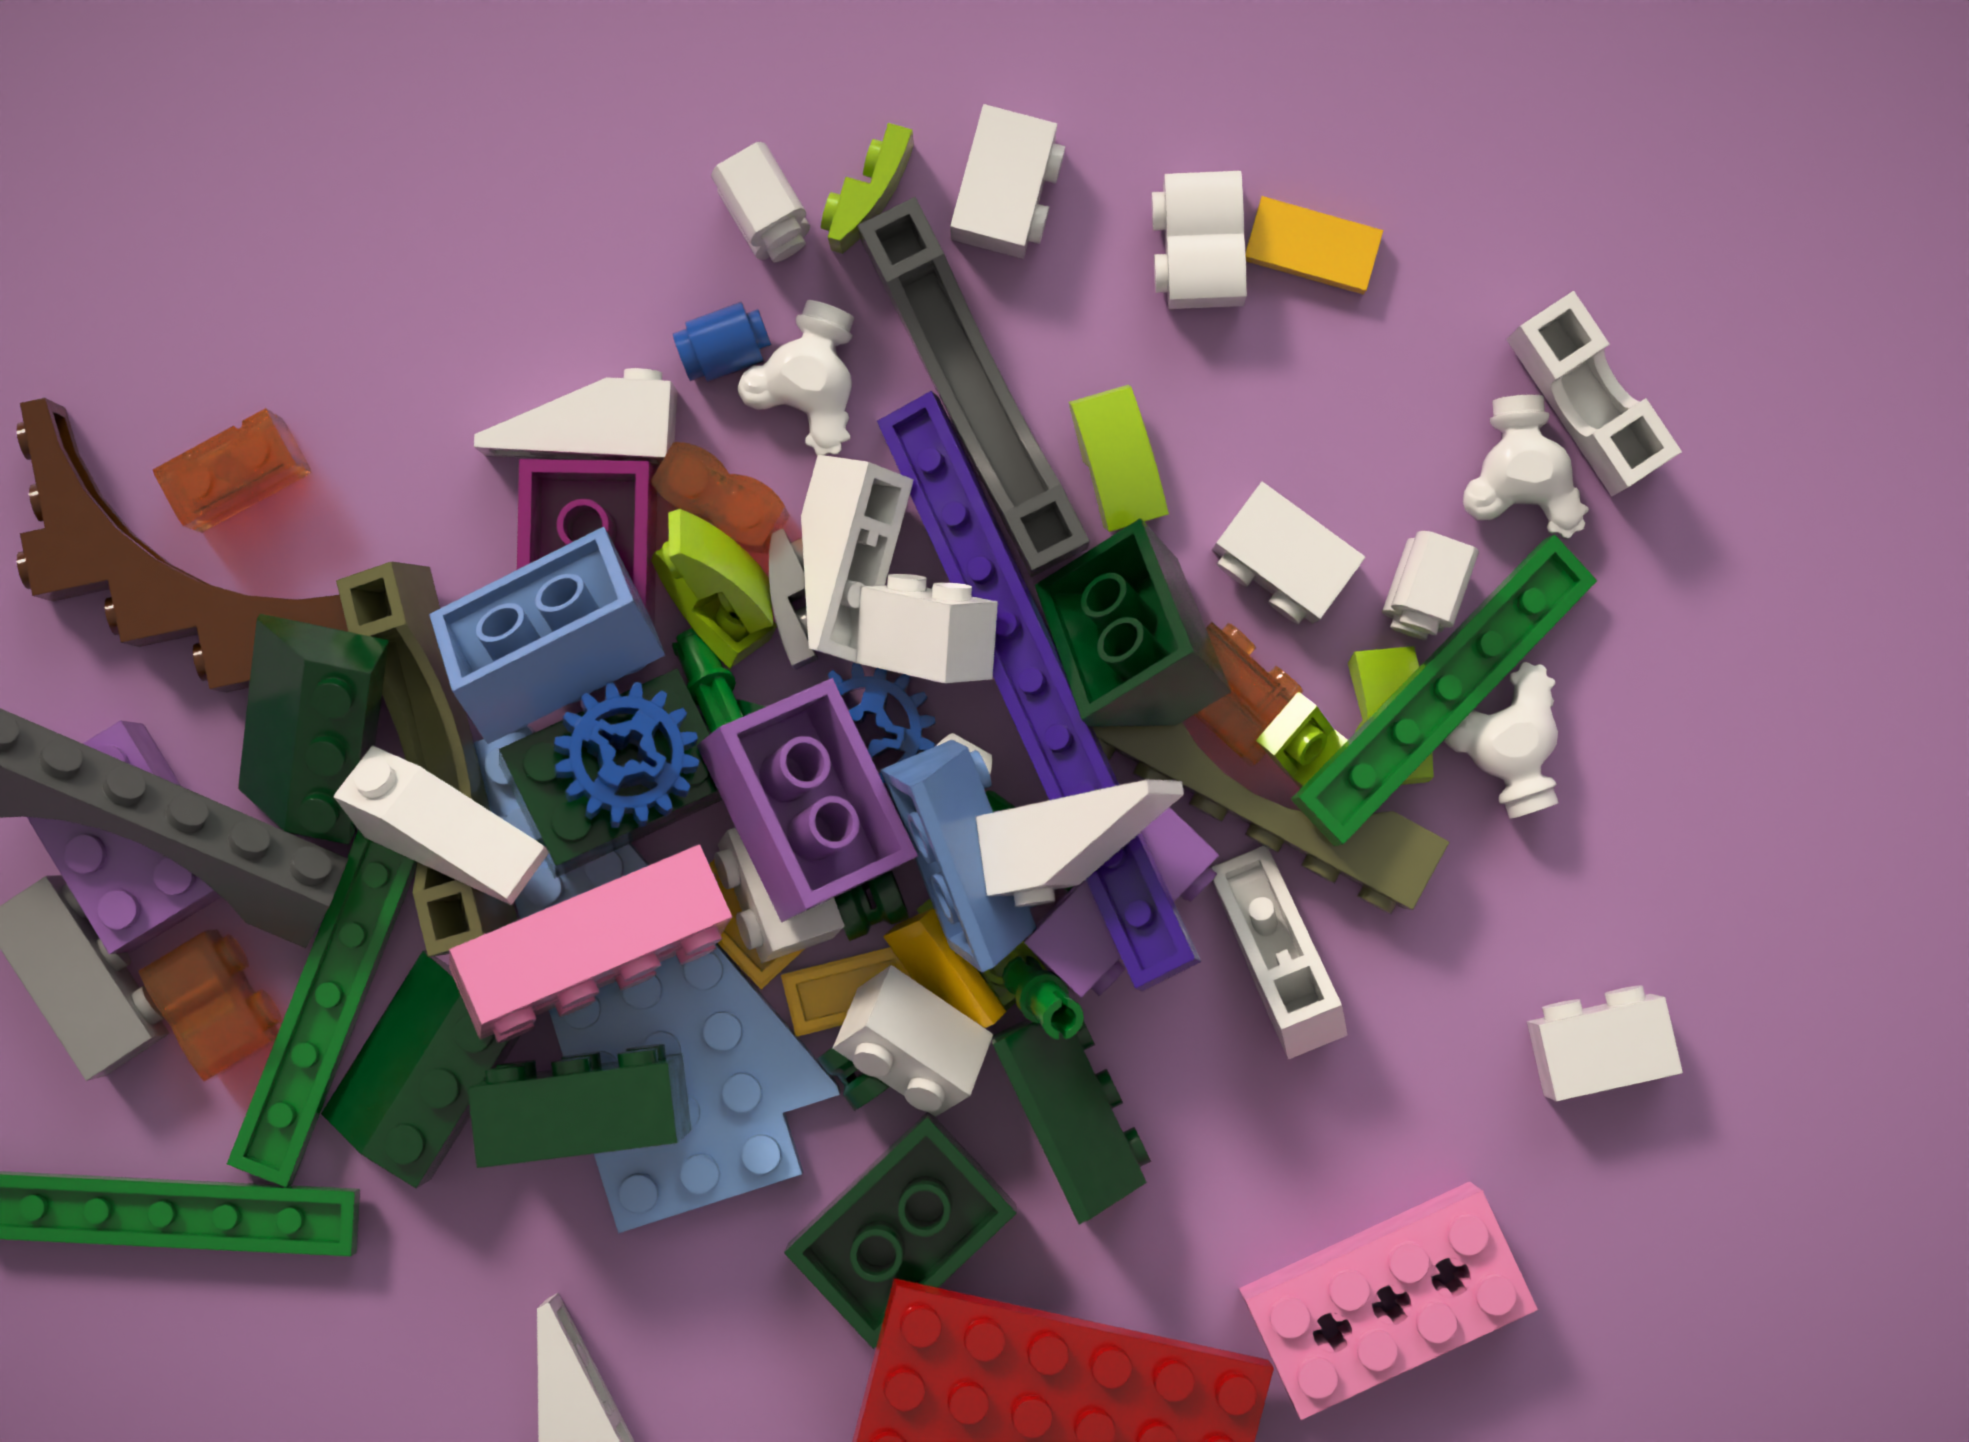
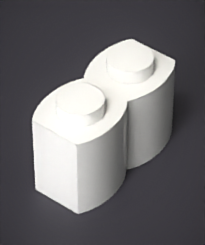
[711,142,810,263]
[1151,171,1247,309]
[1382,531,1479,640]

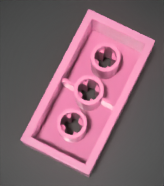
[449,844,732,1043]
[1239,1181,1538,1420]

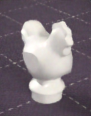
[738,300,854,456]
[1463,395,1589,539]
[1444,662,1559,819]

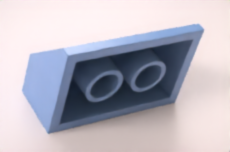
[429,527,665,744]
[881,740,1037,972]

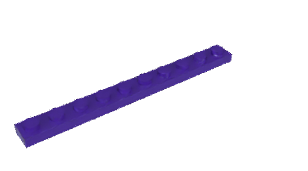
[877,391,1202,991]

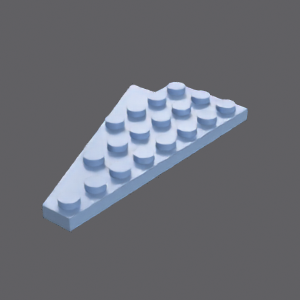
[474,726,841,1233]

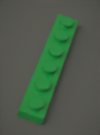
[1291,535,1597,846]
[227,829,417,1187]
[0,1171,360,1257]

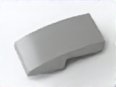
[769,528,818,670]

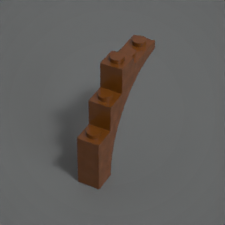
[17,398,348,693]

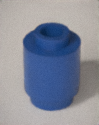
[672,301,771,382]

